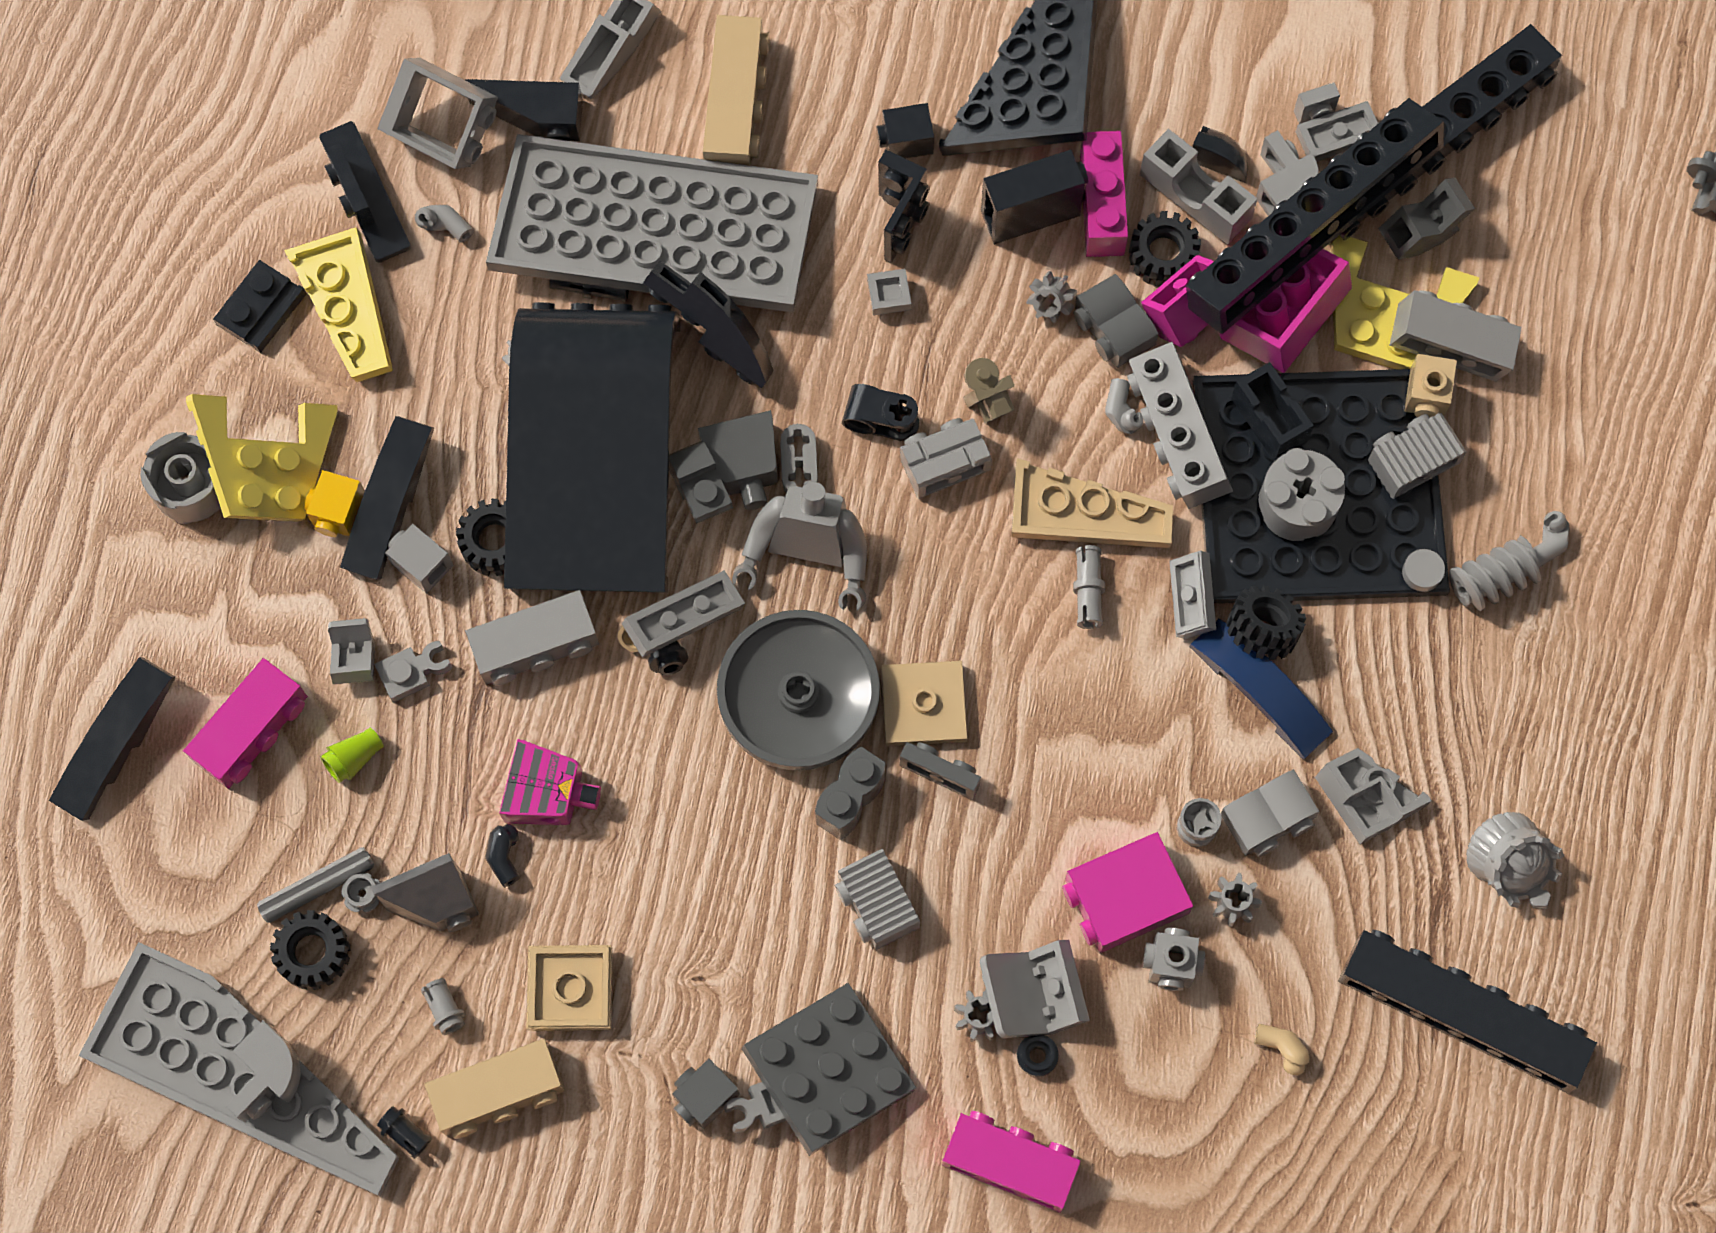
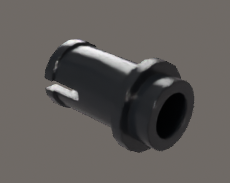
[377,1106,432,1159]

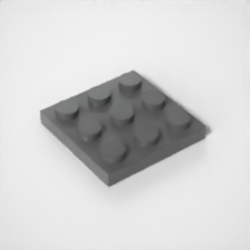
[742,983,916,1156]

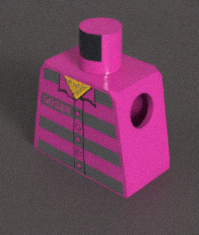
[499,739,601,825]

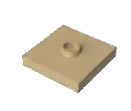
[882,661,967,746]
[526,945,613,1031]

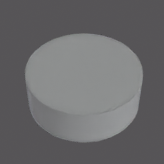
[1402,549,1445,592]

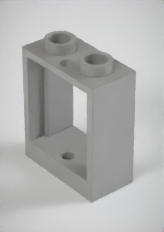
[377,58,498,169]

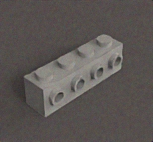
[1127,342,1233,509]

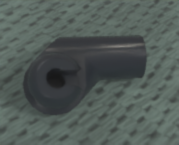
[485,824,521,888]

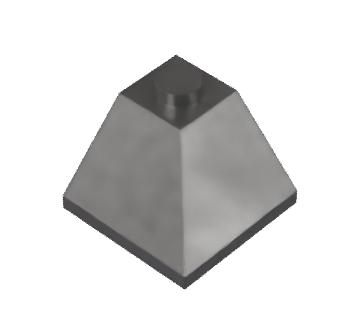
[371,853,479,932]

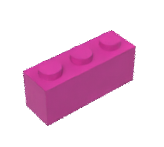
[1080,131,1128,257]
[183,657,308,789]
[942,1111,1081,1213]

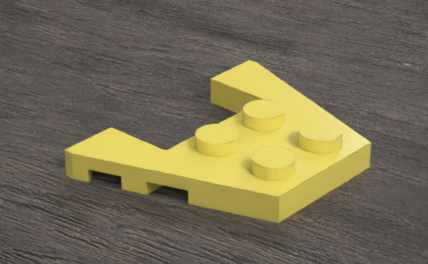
[1331,236,1480,369]
[186,394,338,522]

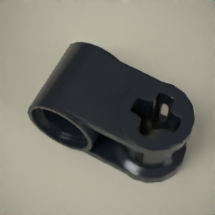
[841,384,920,441]

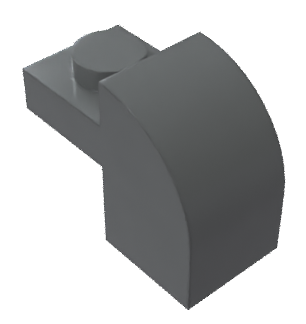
[1378,177,1475,260]
[669,440,733,524]

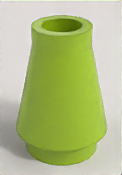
[320,727,384,783]

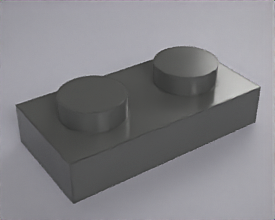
[900,742,981,801]

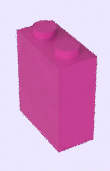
[1062,832,1193,953]

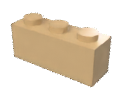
[424,1038,565,1139]

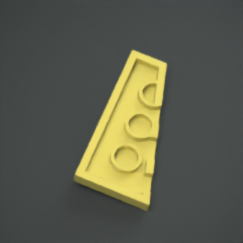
[284,227,393,382]

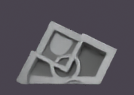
[1315,748,1432,845]

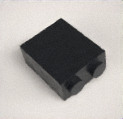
[981,150,1088,244]

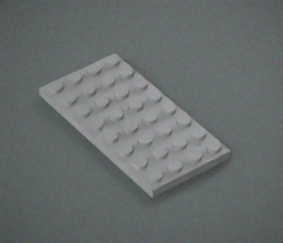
[486,134,818,313]

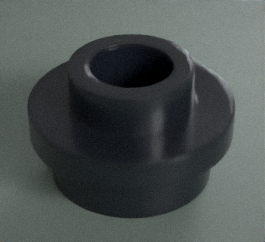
[648,641,688,675]
[1017,1035,1059,1077]

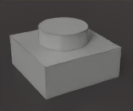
[1294,83,1340,124]
[867,269,911,315]

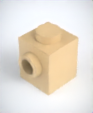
[1404,353,1457,418]

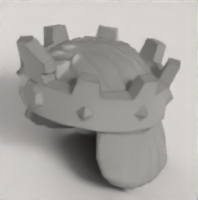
[1466,812,1564,909]

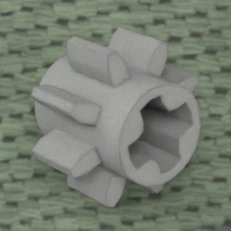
[1026,271,1077,323]
[1208,873,1262,927]
[954,990,994,1042]

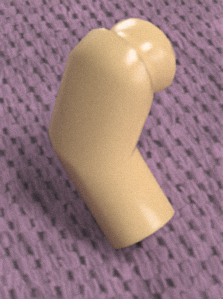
[1254,1023,1310,1075]

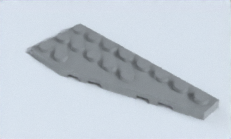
[79,942,399,1196]

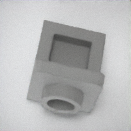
[328,618,375,684]

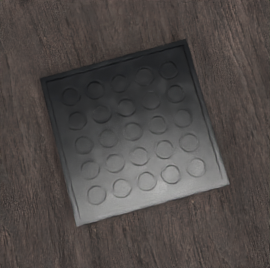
[1193,369,1450,604]

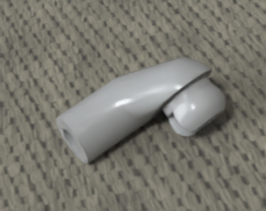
[415,205,474,243]
[1105,378,1143,434]
[1533,511,1570,567]

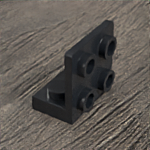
[878,149,930,263]

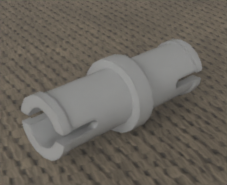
[1073,545,1105,629]

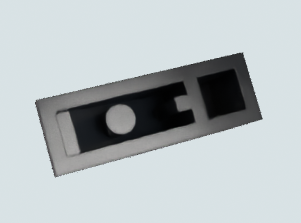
[465,79,583,141]

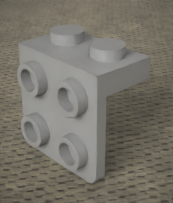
[980,940,1090,1038]

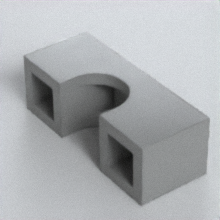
[1140,128,1258,245]

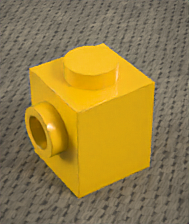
[305,470,365,537]

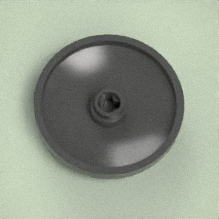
[717,610,880,771]

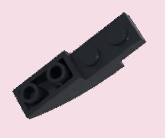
[643,261,774,388]

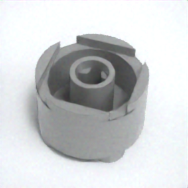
[140,432,221,524]
[1258,448,1345,541]

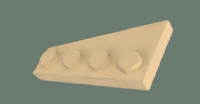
[1011,458,1173,548]

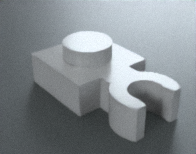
[374,641,452,703]
[724,1082,787,1133]

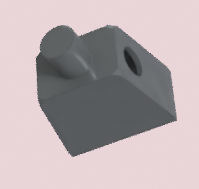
[698,410,778,510]

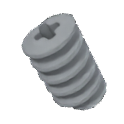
[1449,535,1541,611]

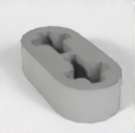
[780,424,818,493]

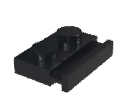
[213,260,307,353]

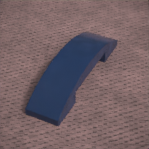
[1189,618,1333,760]

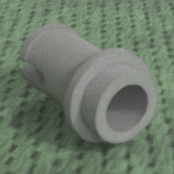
[421,978,465,1035]

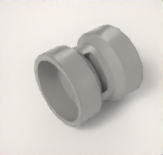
[1177,798,1222,847]

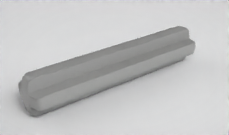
[257,848,374,923]

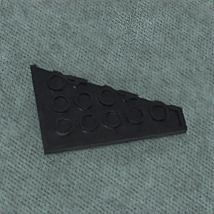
[939,0,1098,156]

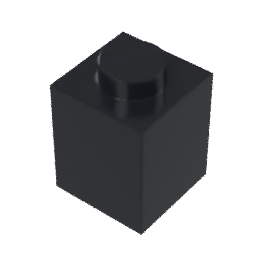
[876,103,934,159]

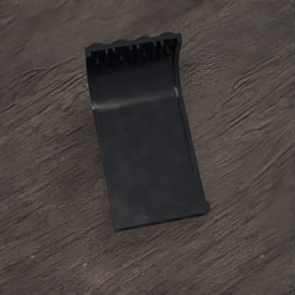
[504,302,681,593]

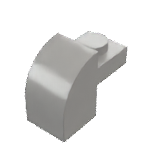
[1256,130,1318,216]
[225,1020,301,1123]

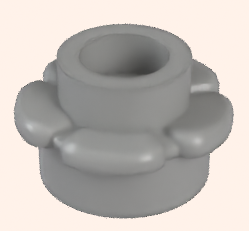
[341,872,380,912]

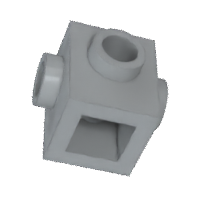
[1143,928,1205,991]

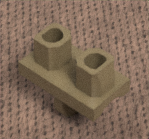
[963,358,1015,423]

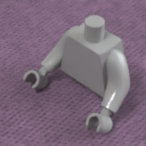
[732,482,867,611]

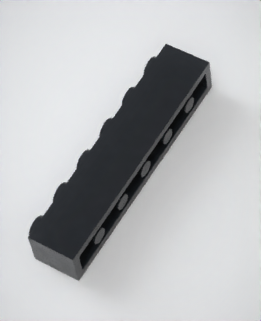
[1337,930,1597,1094]

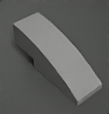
[559,0,661,99]

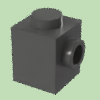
[672,1058,740,1129]

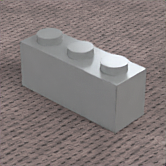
[1390,290,1522,382]
[465,590,599,685]

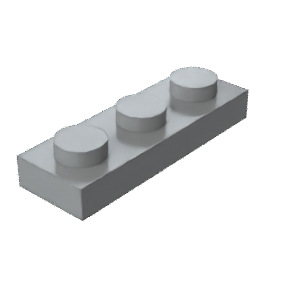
[622,570,745,657]

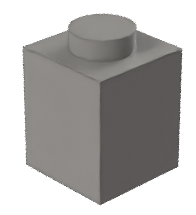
[385,524,454,594]

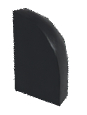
[1192,125,1248,183]

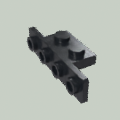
[319,121,411,263]

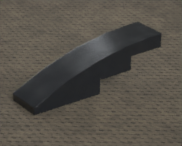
[340,416,435,580]
[49,657,175,821]

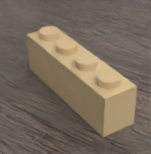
[703,15,770,166]

